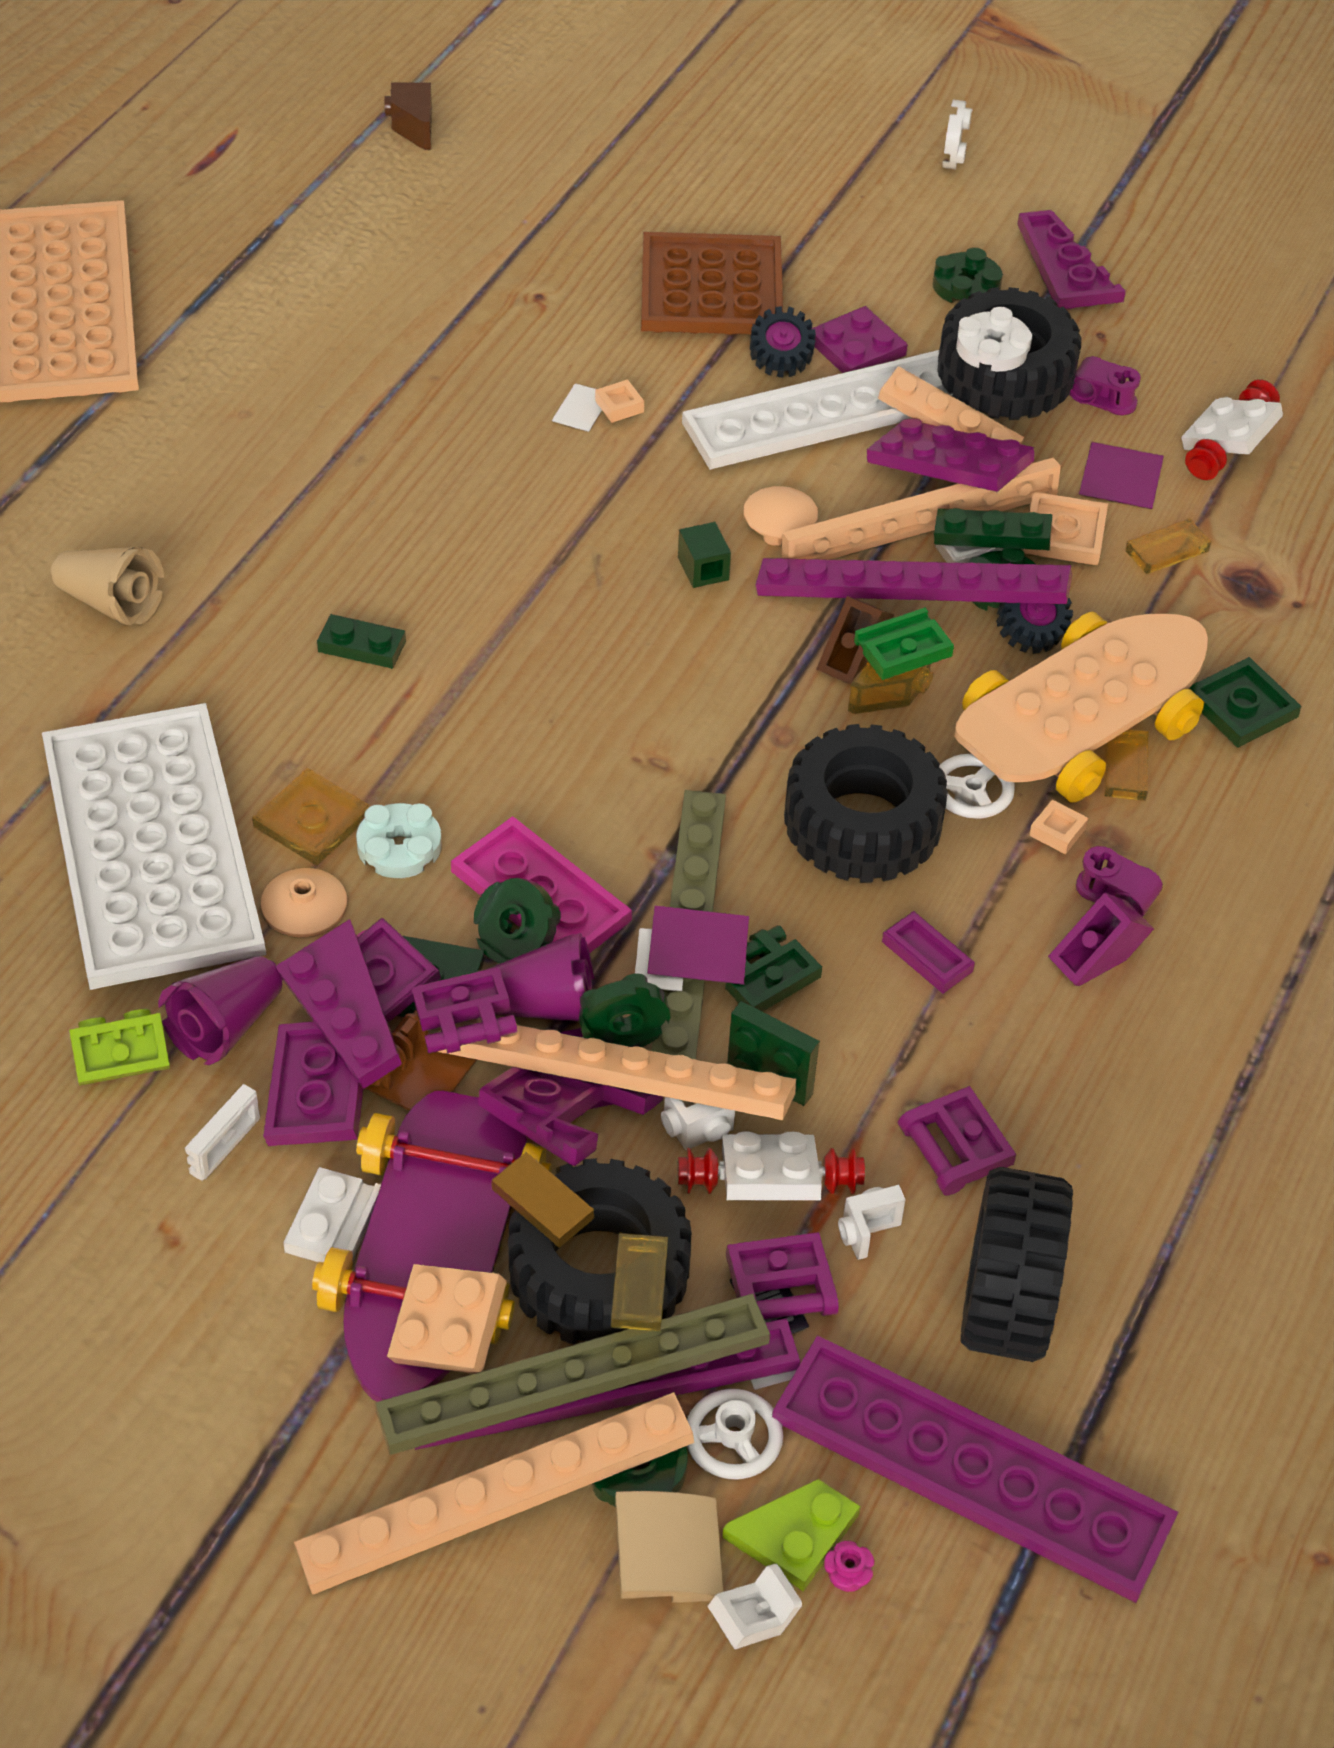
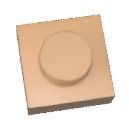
[595,380,644,423]
[1029,799,1088,855]

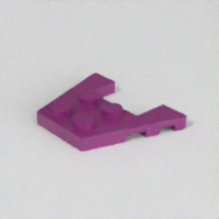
[478,1067,664,1166]

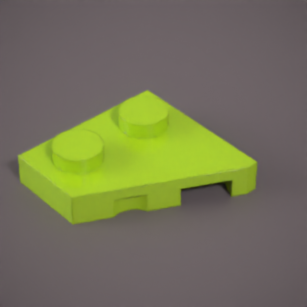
[722,1479,861,1591]

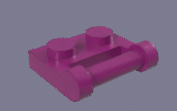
[898,1086,1016,1196]
[726,1232,839,1320]

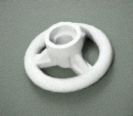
[939,754,1015,819]
[687,1389,783,1480]

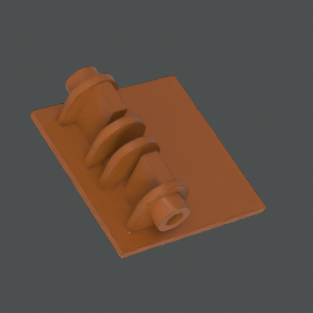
[364,1010,477,1111]

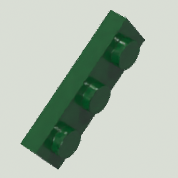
[934,508,1052,551]

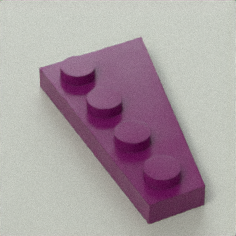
[1017,210,1126,309]
[275,919,402,1089]

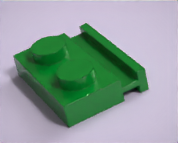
[854,607,954,680]

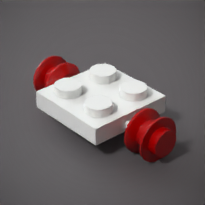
[1181,379,1283,480]
[677,1131,865,1200]

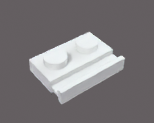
[283,1167,381,1262]

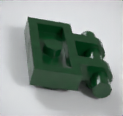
[725,925,822,1012]

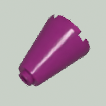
[485,933,595,1021]
[158,956,283,1065]

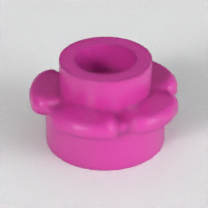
[824,1541,875,1592]

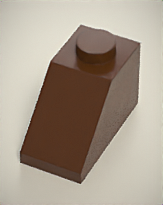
[384,82,432,150]
[816,596,894,685]

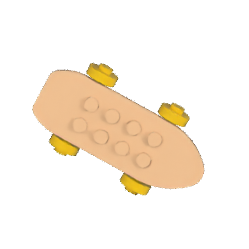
[954,612,1208,803]

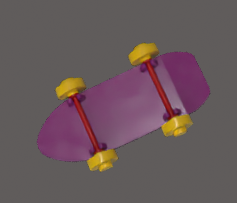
[312,1091,552,1402]

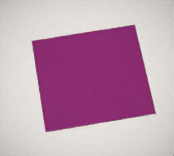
[1079,442,1164,509]
[647,906,749,985]

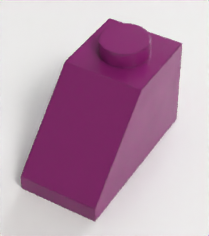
[1048,893,1154,986]

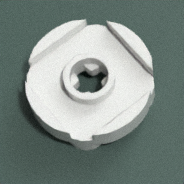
[942,99,972,169]
[956,307,1032,372]

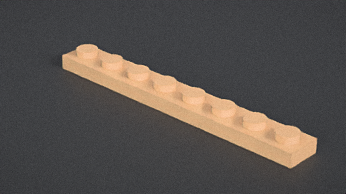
[781,457,1061,560]
[437,1018,796,1120]
[294,1392,694,1595]

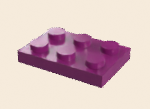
[263,1022,363,1146]

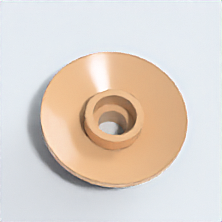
[261,868,347,938]

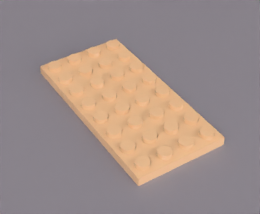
[0,200,139,402]

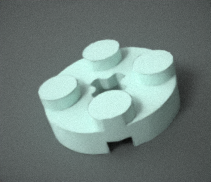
[356,803,442,878]

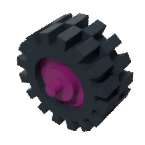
[749,306,816,378]
[996,598,1073,654]

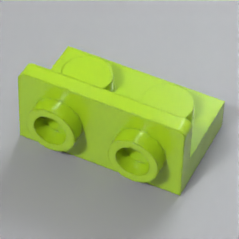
[69,1009,170,1086]

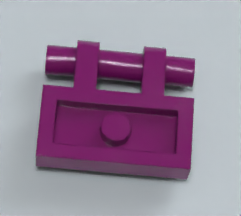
[411,967,518,1054]

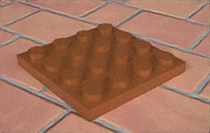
[641,232,783,335]

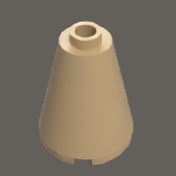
[51,547,164,626]

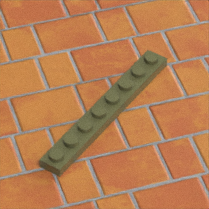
[651,790,726,1060]
[375,1294,770,1455]

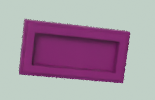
[882,911,975,994]

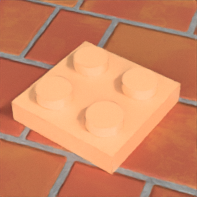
[1023,492,1108,566]
[387,1264,507,1374]

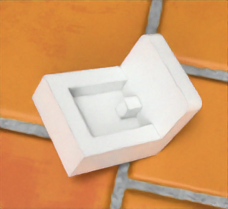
[661,1097,735,1151]
[838,1185,905,1260]
[708,1564,802,1649]

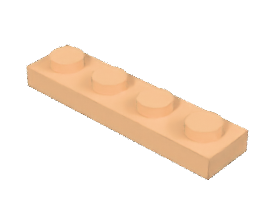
[878,366,1025,444]

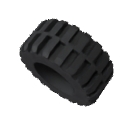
[937,287,1082,420]
[784,724,948,883]
[508,1158,692,1345]
[960,1167,1073,1362]

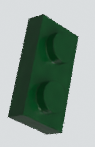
[317,614,406,669]

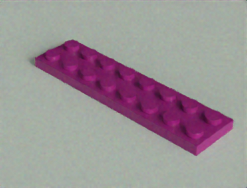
[772,1335,1178,1603]

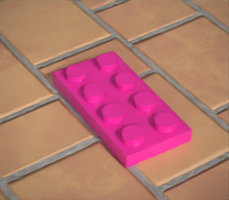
[451,816,632,953]

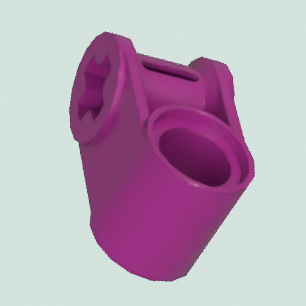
[1069,356,1141,415]
[1076,846,1163,917]

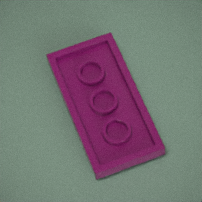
[867,418,1034,492]

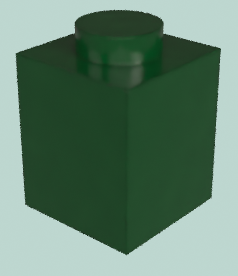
[678,522,731,588]

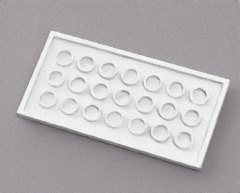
[42,703,266,990]

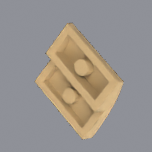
[615,1491,723,1603]

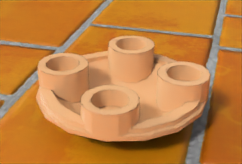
[743,486,818,546]

